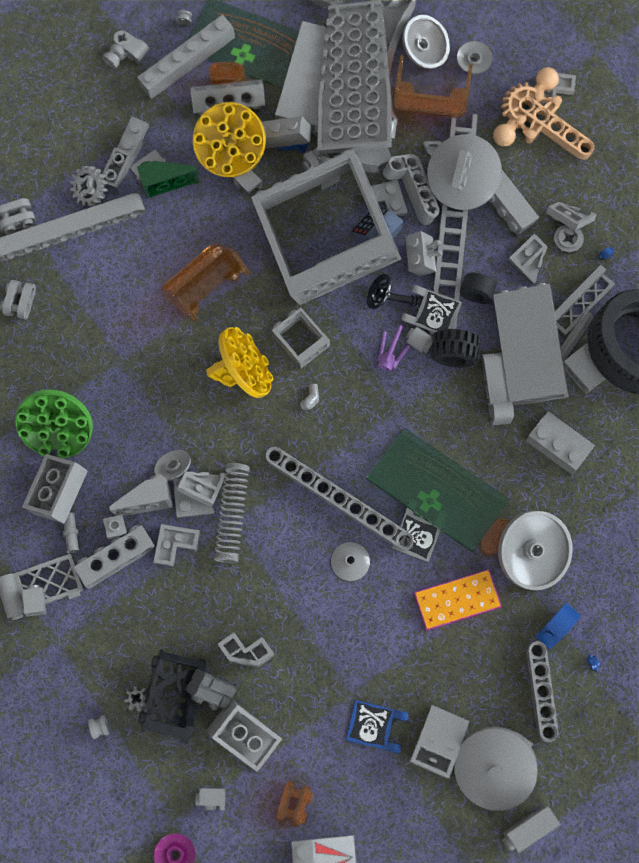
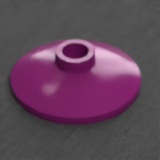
[154,834,196,863]

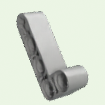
[382,154,440,225]
[482,353,514,426]

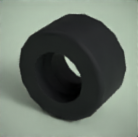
[460,272,496,304]

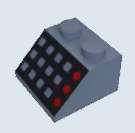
[351,207,403,242]

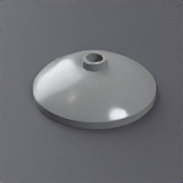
[402,15,450,69]

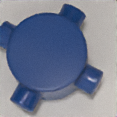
[599,247,614,260]
[587,654,600,671]

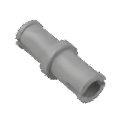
[63,512,79,554]

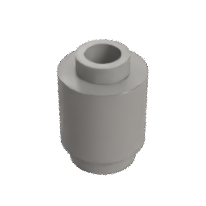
[406,327,433,354]

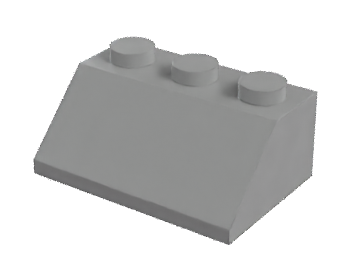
[526,411,595,475]

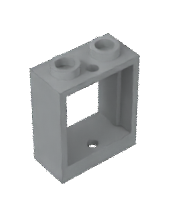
[272,308,330,369]

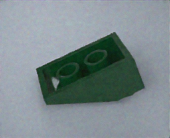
[137,161,199,199]

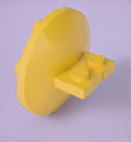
[193,102,266,178]
[206,327,273,398]

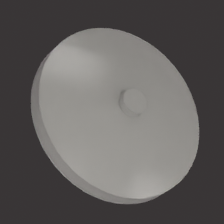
[498,511,573,590]
[454,727,538,811]

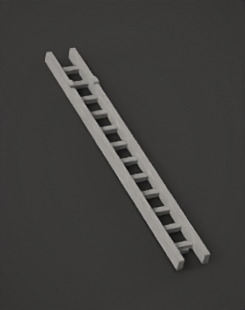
[429,112,478,337]

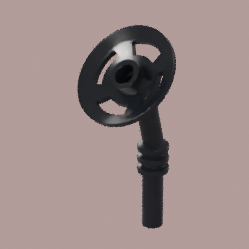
[367,274,423,310]

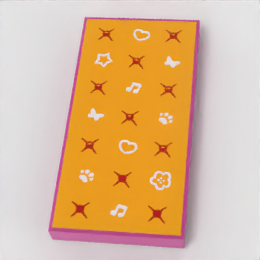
[414,569,502,631]

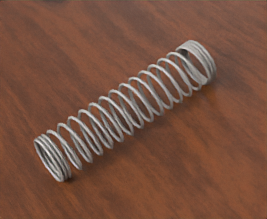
[213,463,250,563]

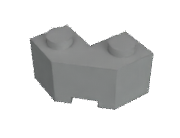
[218,633,275,667]

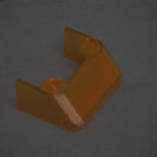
[394,55,473,118]
[161,243,251,322]

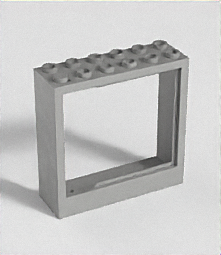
[251,149,401,305]

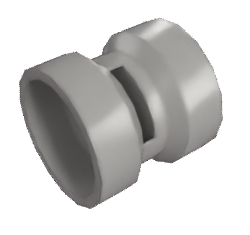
[102,43,127,69]

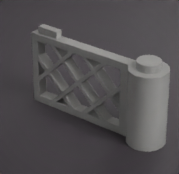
[0,554,83,620]

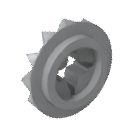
[554,225,584,253]

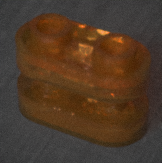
[209,62,246,85]
[479,518,510,557]
[275,780,314,828]

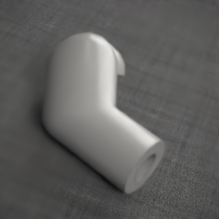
[300,384,319,410]

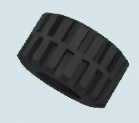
[431,329,481,368]

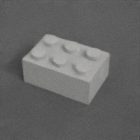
[22,454,88,524]

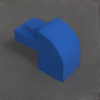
[535,602,581,650]

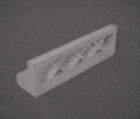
[555,265,615,336]

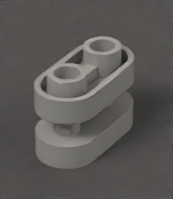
[0,198,36,234]
[0,280,36,319]

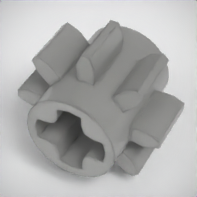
[124,686,146,712]

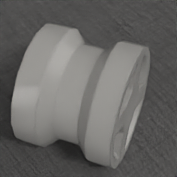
[88,715,110,739]

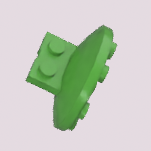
[15,390,93,459]

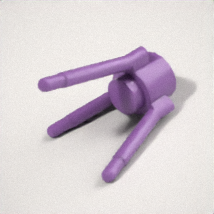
[377,325,410,371]

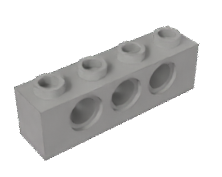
[191,80,265,115]
[74,525,156,589]

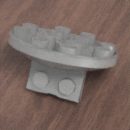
[427,134,502,210]

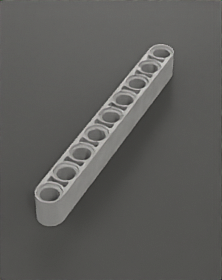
[0,193,146,262]
[266,447,414,551]

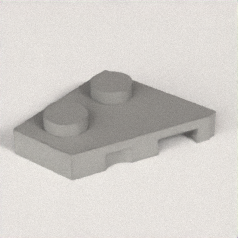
[546,202,597,230]
[507,234,547,285]
[176,471,225,507]

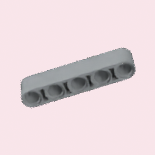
[526,641,558,743]

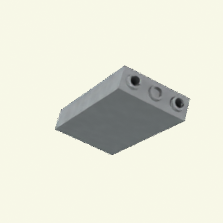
[275,21,327,136]
[493,283,569,406]

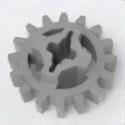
[70,166,108,206]

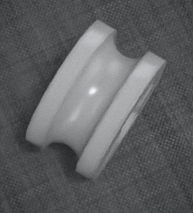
[176,10,193,26]

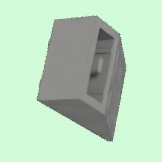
[409,705,469,779]

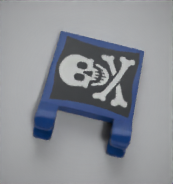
[346,700,408,753]

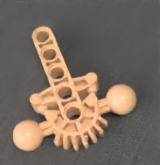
[493,67,594,160]

